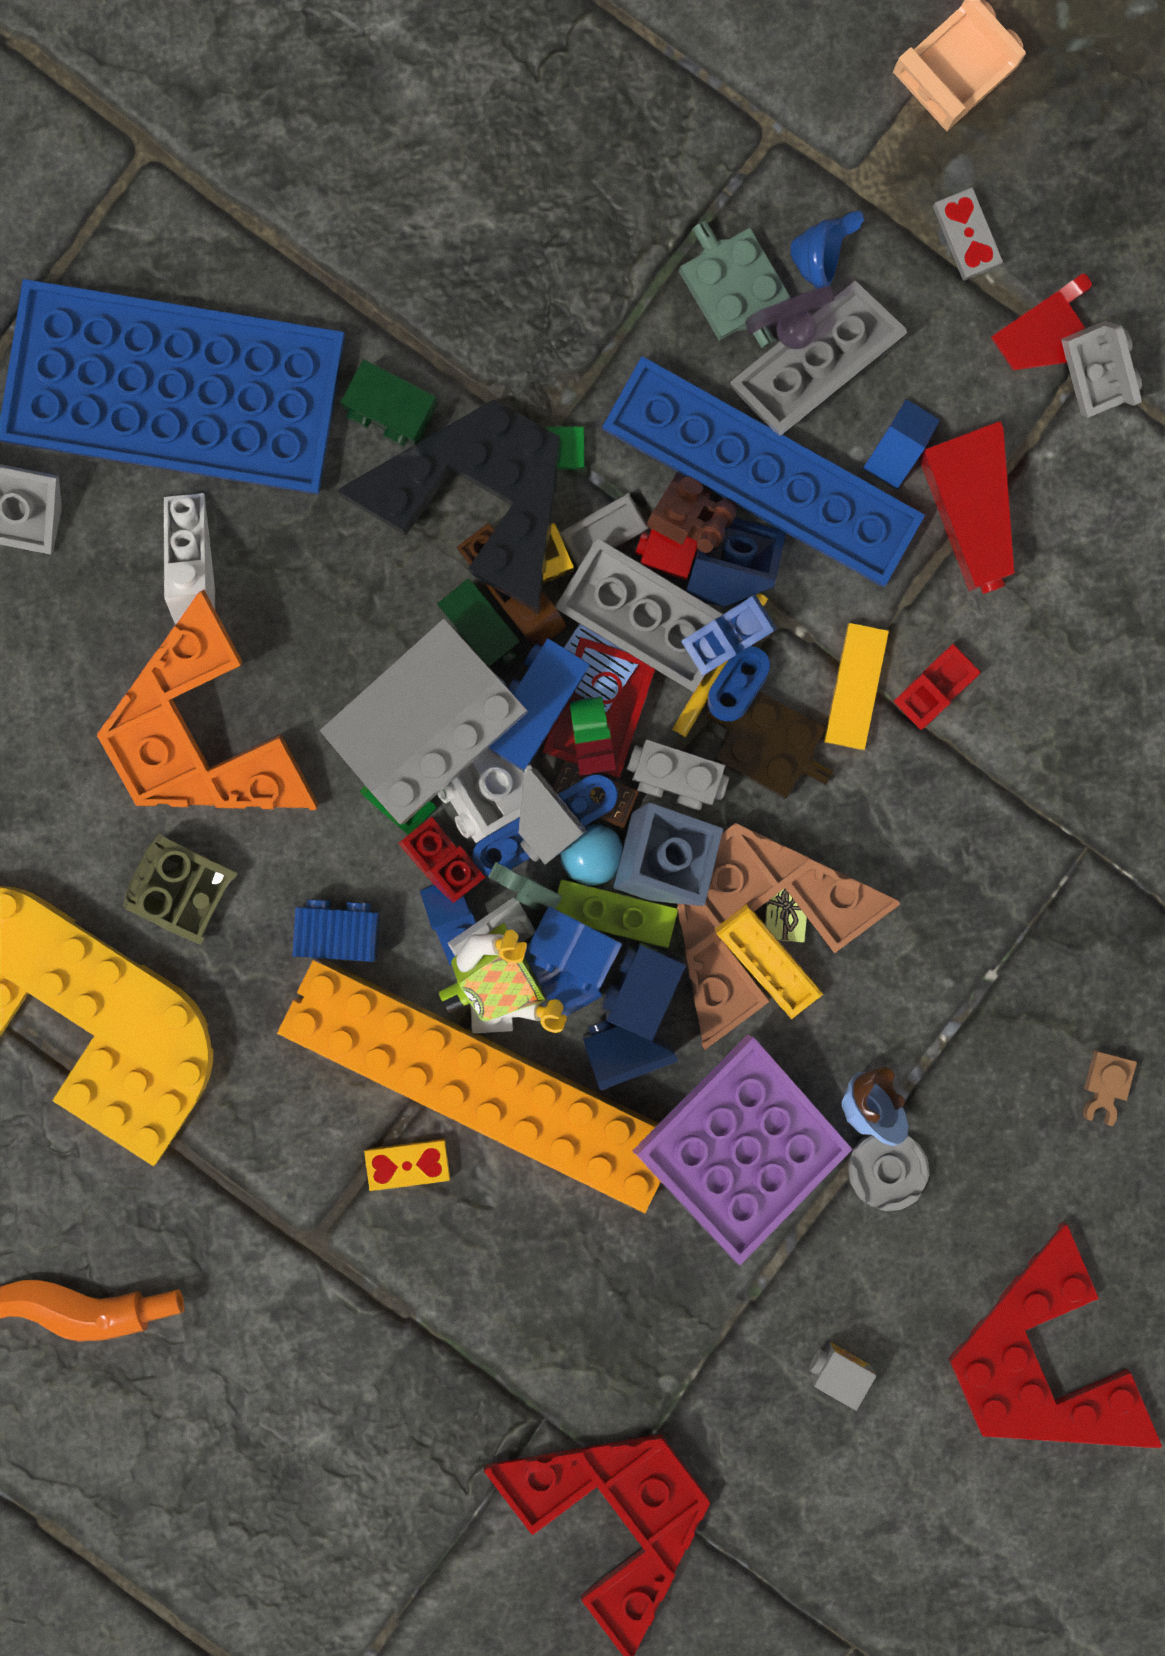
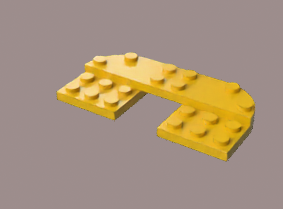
[0,886,213,1167]

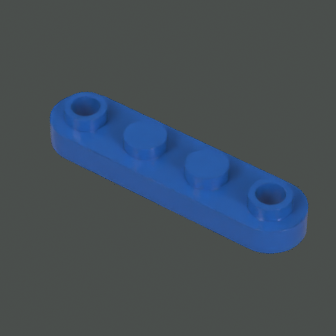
[472,774,618,876]

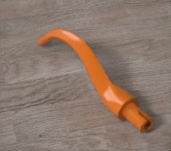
[0,1280,185,1341]

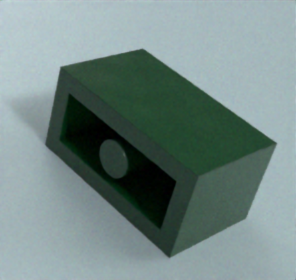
[341,359,439,448]

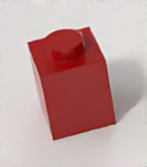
[635,529,697,582]

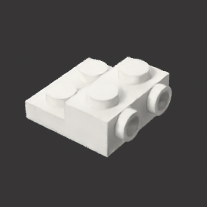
[438,750,532,843]

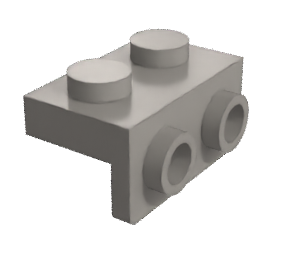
[1061,321,1142,418]

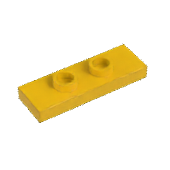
[715,904,823,1019]

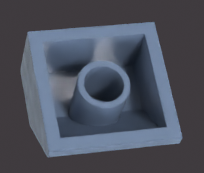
[613,802,723,906]

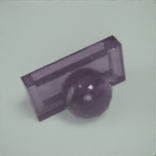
[744,286,835,349]

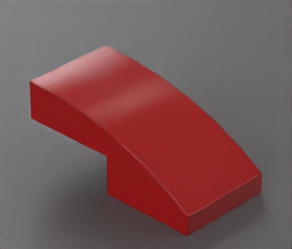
[893,643,981,730]

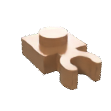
[1083,1050,1137,1126]

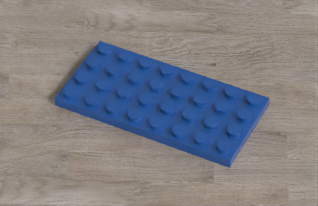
[0,279,346,495]

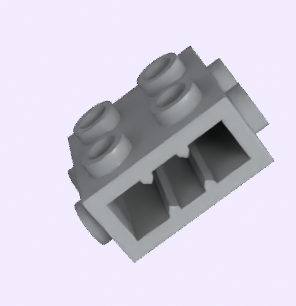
[627,740,729,810]

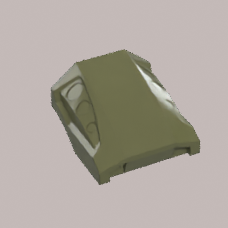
[122,833,237,945]

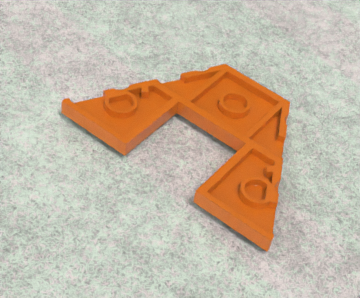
[97,589,319,810]

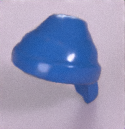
[790,210,864,290]

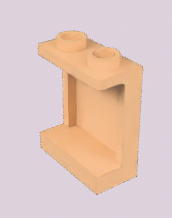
[893,0,1026,131]

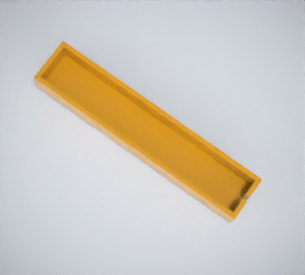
[277,958,660,1213]

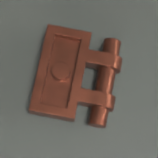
[646,472,737,553]

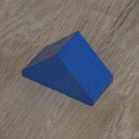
[863,399,940,490]

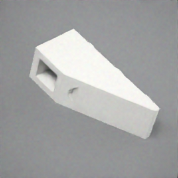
[164,493,215,625]

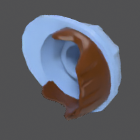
[842,1067,909,1146]

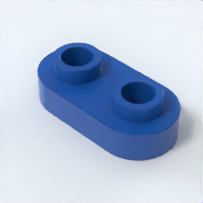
[708,646,770,721]

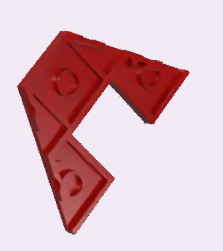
[948,1222,1162,1448]
[484,1434,710,1656]

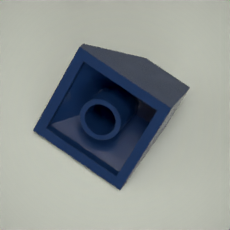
[686,518,786,607]
[583,1019,678,1090]

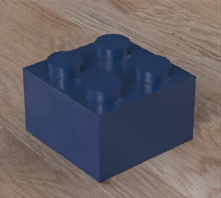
[602,941,686,1041]

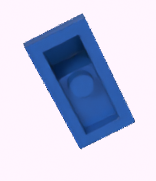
[420,885,477,966]

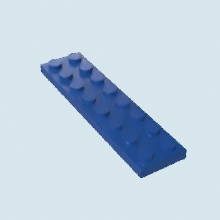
[602,356,925,588]

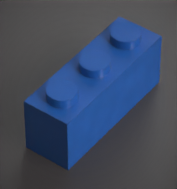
[487,639,590,772]

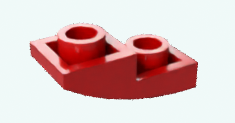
[398,817,485,903]

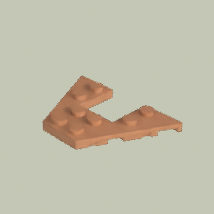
[677,823,900,1050]

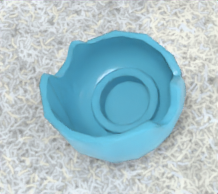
[560,824,624,886]

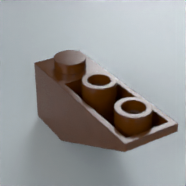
[456,523,567,648]

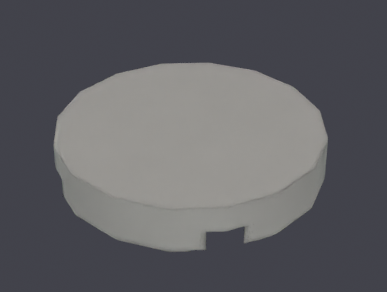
[847,1135,930,1211]

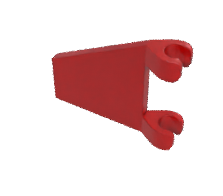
[991,274,1092,371]

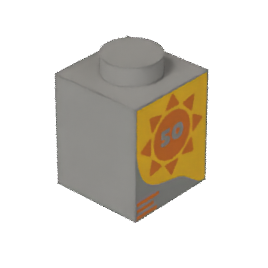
[809,1342,877,1411]

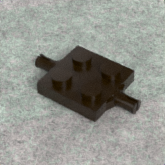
[706,691,833,800]

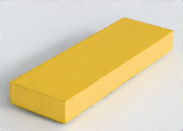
[824,623,889,750]

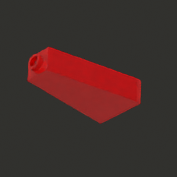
[918,421,1014,595]

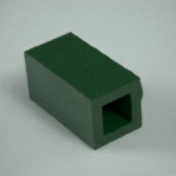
[437,578,521,670]

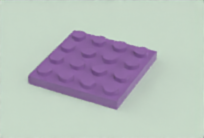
[632,1034,852,1265]

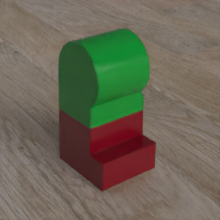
[570,696,616,776]

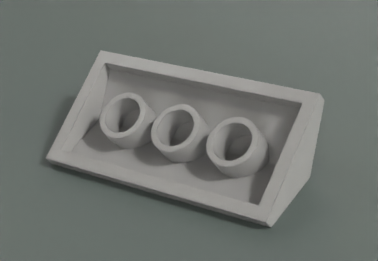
[730,281,907,436]
[0,464,62,555]
[555,538,723,693]

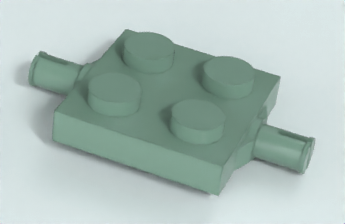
[679,221,791,349]

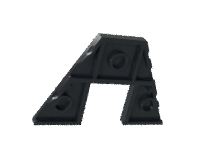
[338,399,562,614]

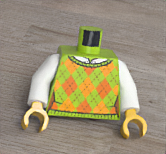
[439,923,567,1033]

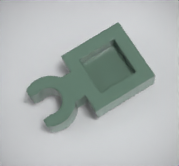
[488,862,562,910]

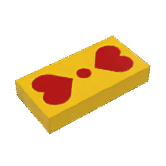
[364,1139,450,1191]

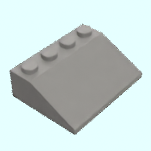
[319,619,528,824]

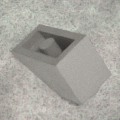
[519,768,587,864]

